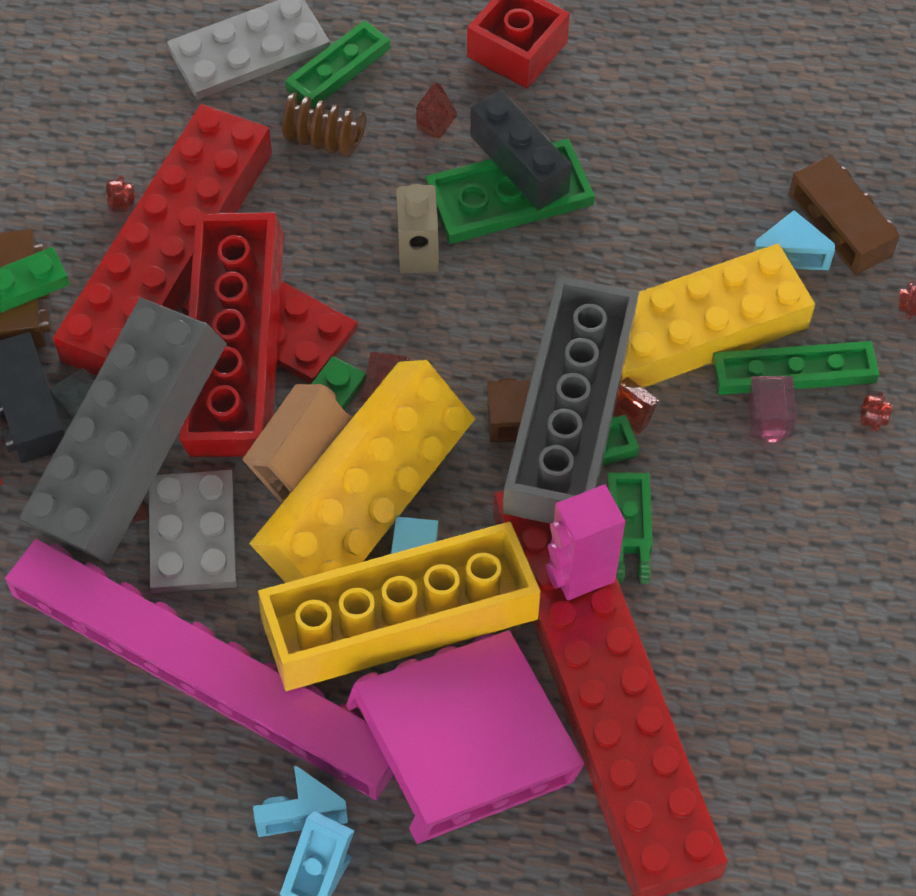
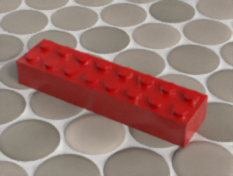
[53,104,272,376]

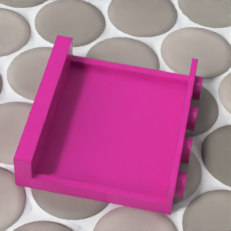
[346,630,585,844]

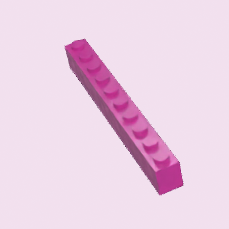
[5,539,393,801]

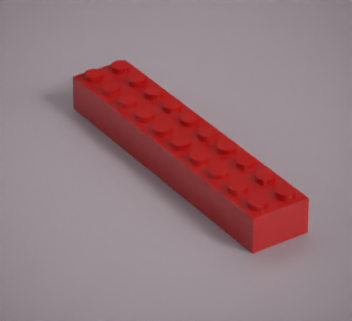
[493,490,728,896]

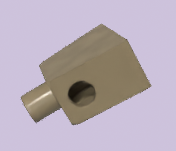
[396,184,439,274]

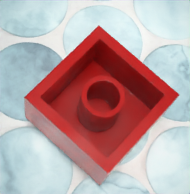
[467,0,570,89]

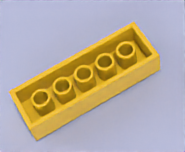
[618,243,815,397]
[249,360,475,583]
[258,521,541,692]

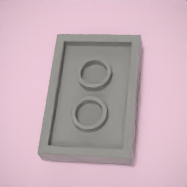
[149,470,237,593]

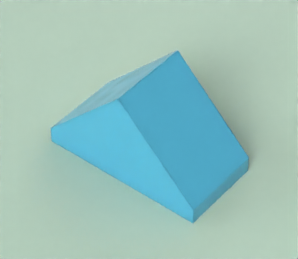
[753,210,835,270]

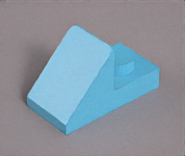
[253,766,348,837]
[280,811,354,896]

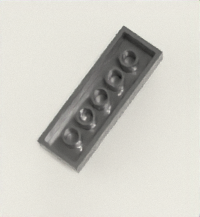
[503,276,639,523]
[19,297,227,564]

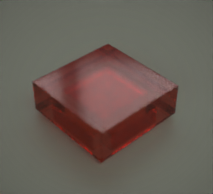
[613,377,659,434]

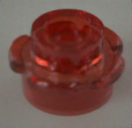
[106,175,135,212]
[899,281,916,320]
[860,392,892,431]

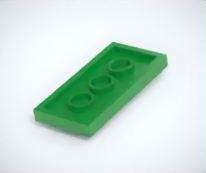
[425,138,595,245]

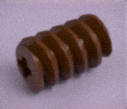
[282,93,367,158]

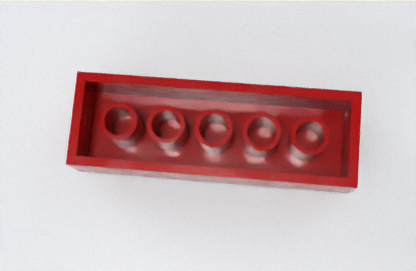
[179,212,284,457]

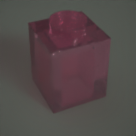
[747,376,797,442]

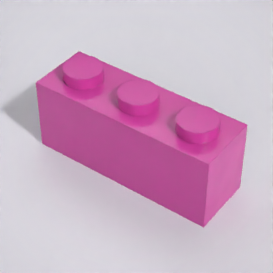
[546,484,626,601]

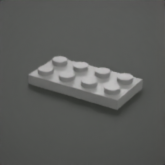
[167,0,330,100]

